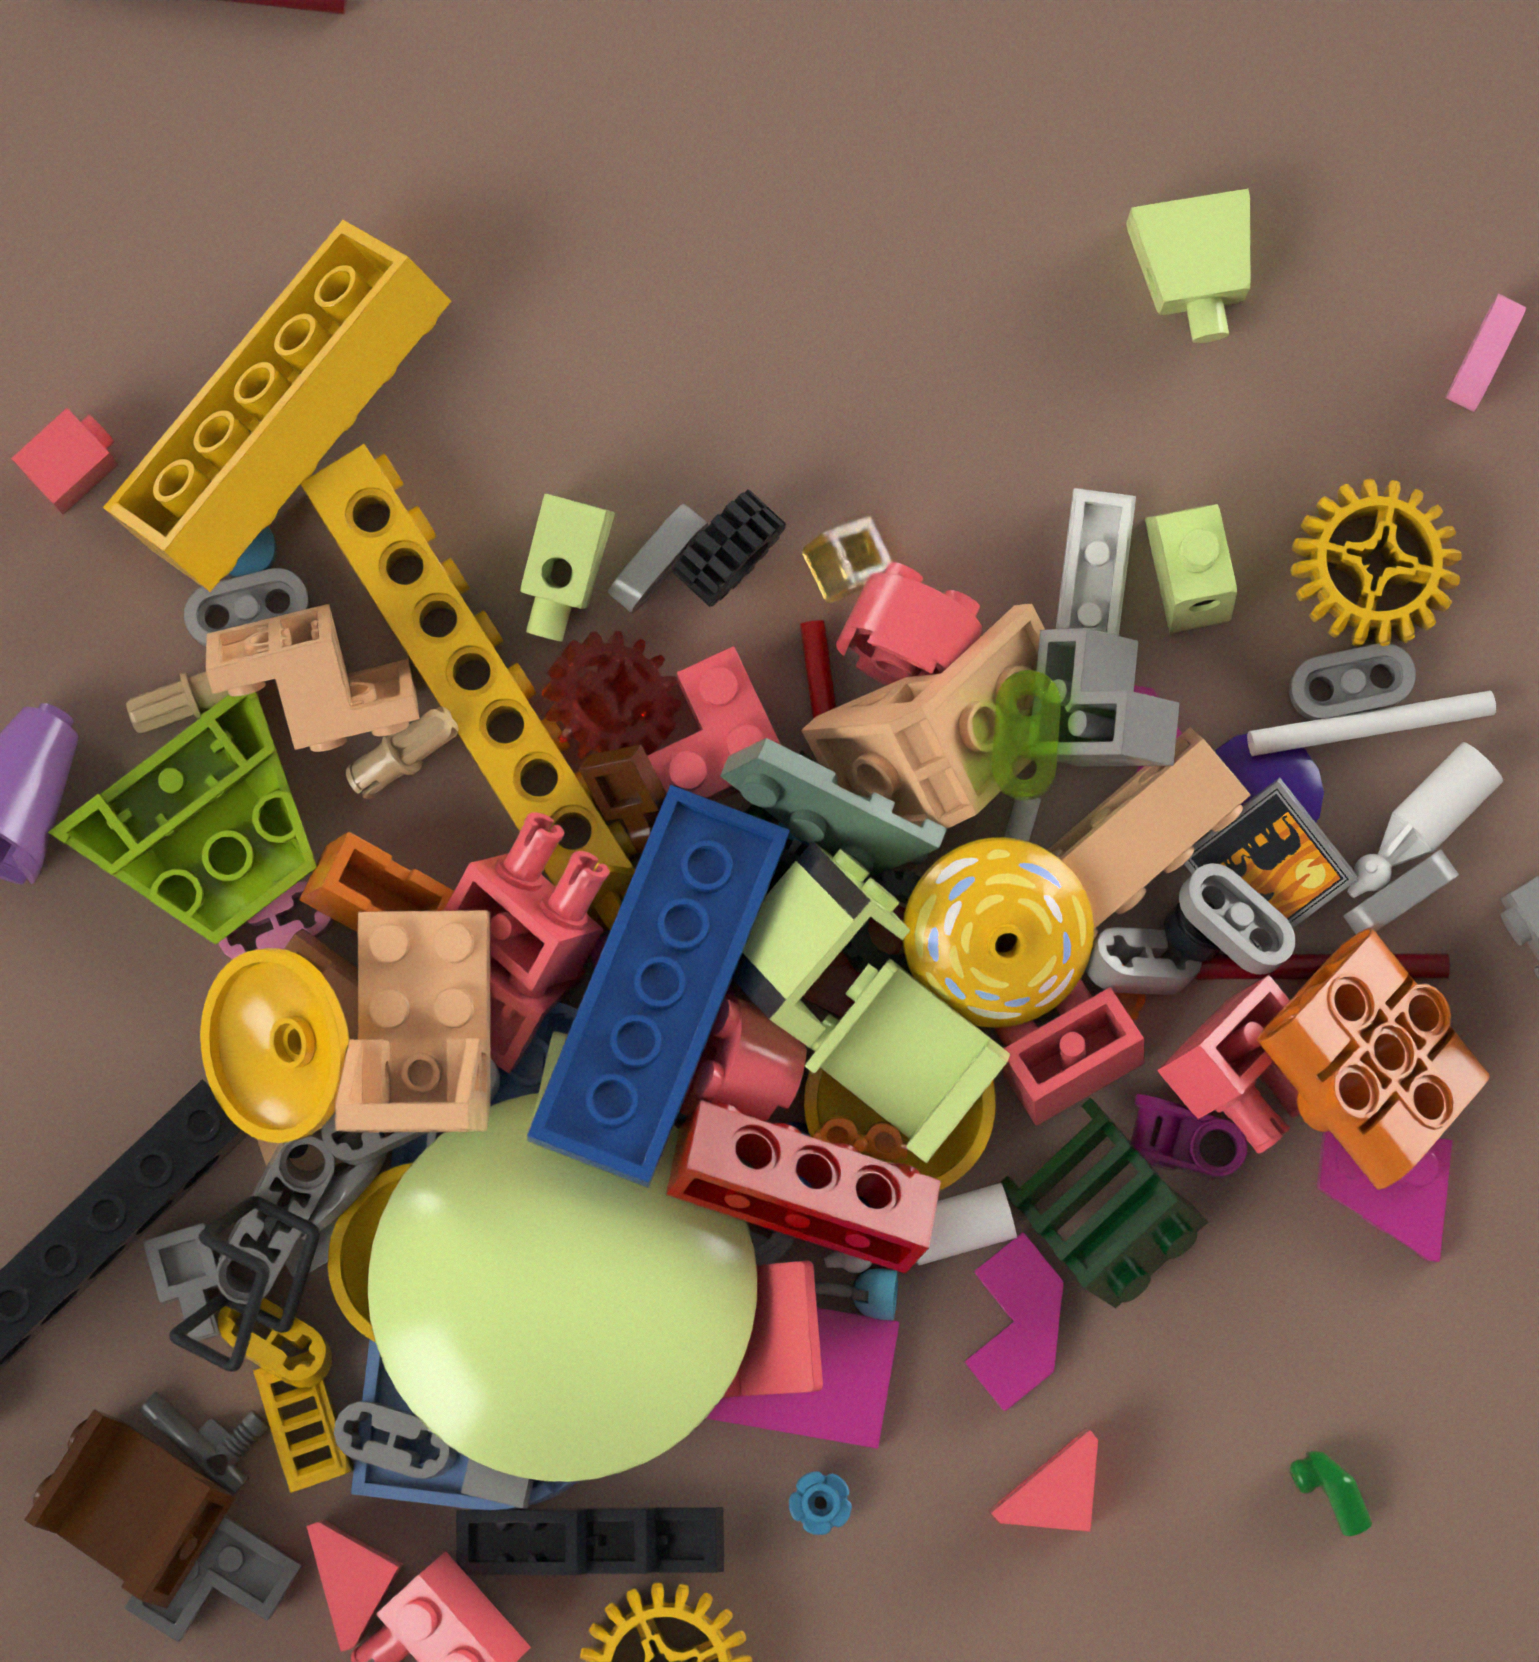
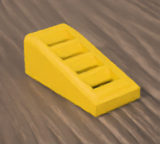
[253,1351,354,1493]

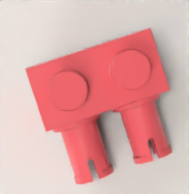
[444,812,610,991]
[1157,975,1300,1154]
[993,979,1145,1126]
[350,1551,531,1662]

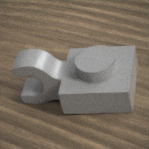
[143,1223,221,1342]

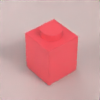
[11,408,118,515]

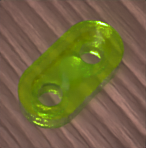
[992,670,1061,801]

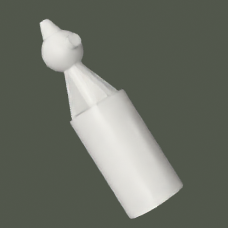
[1347,742,1503,898]
[824,1183,1017,1273]

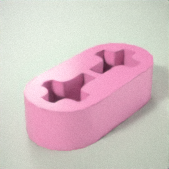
[1446,294,1527,412]
[218,881,334,959]

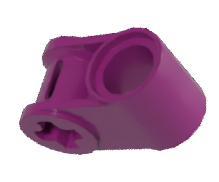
[1130,1094,1248,1179]

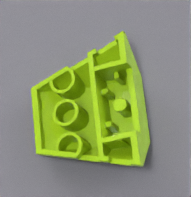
[48,692,317,945]

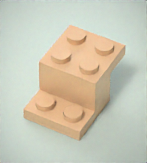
[206,604,420,752]

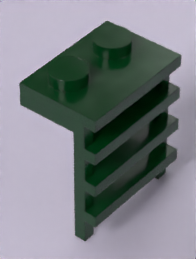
[1000,1098,1208,1308]

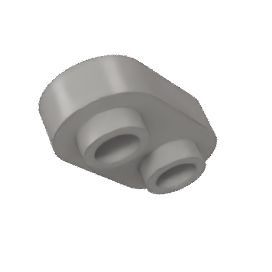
[184,568,310,647]
[1289,643,1416,720]
[1179,863,1295,974]

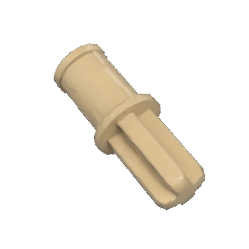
[126,671,228,734]
[346,707,459,799]

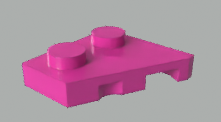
[1317,1131,1453,1262]

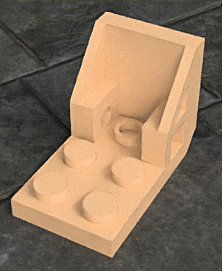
[801,603,1045,829]
[335,911,491,1133]

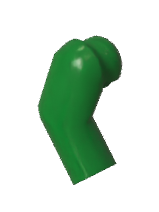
[1289,1451,1372,1536]

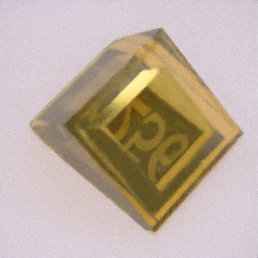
[802,516,892,603]

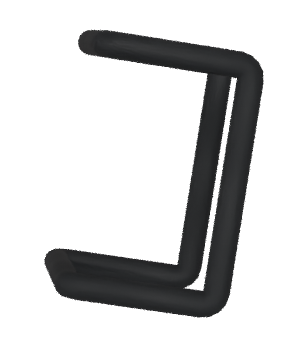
[169,1196,320,1372]

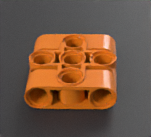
[1257,928,1490,1189]

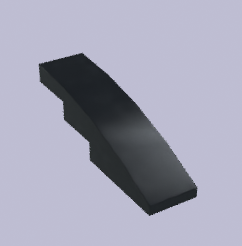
[456,1507,724,1575]

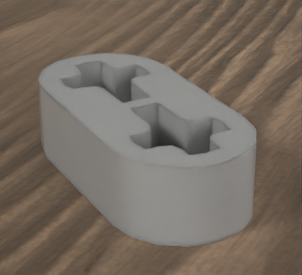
[608,503,709,613]
[1343,849,1459,934]
[1085,927,1202,995]
[334,1402,457,1479]

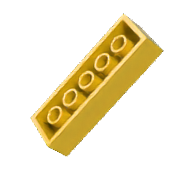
[103,220,451,592]

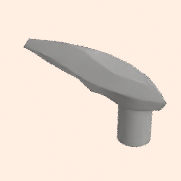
[300,1131,387,1240]

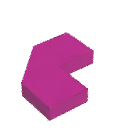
[963,1232,1063,1412]

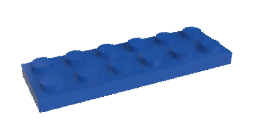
[527,785,790,1188]

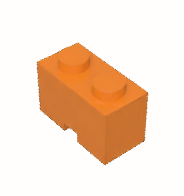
[299,831,454,933]

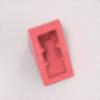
[988,1429,1098,1532]
[306,1520,403,1652]

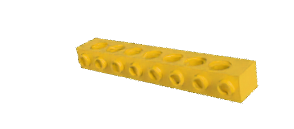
[301,444,638,887]

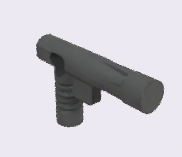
[139,1392,270,1496]

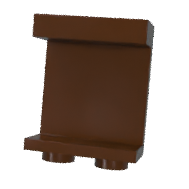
[25,1409,236,1609]

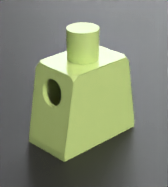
[1126,189,1251,343]
[520,494,615,642]
[1144,504,1237,634]

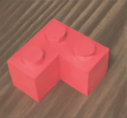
[647,646,781,802]

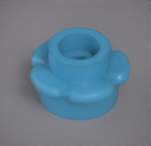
[789,1471,852,1535]

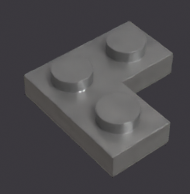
[124,1515,304,1642]

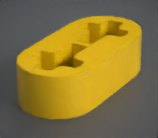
[218,1297,332,1388]

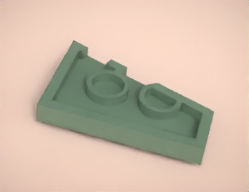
[720,738,947,879]

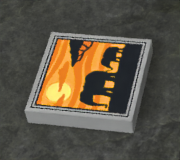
[1184,777,1358,951]

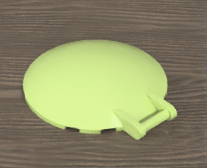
[368,1031,757,1482]

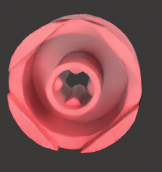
[836,562,983,686]
[679,994,806,1124]

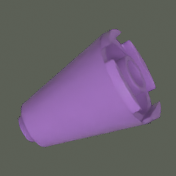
[0,703,79,885]

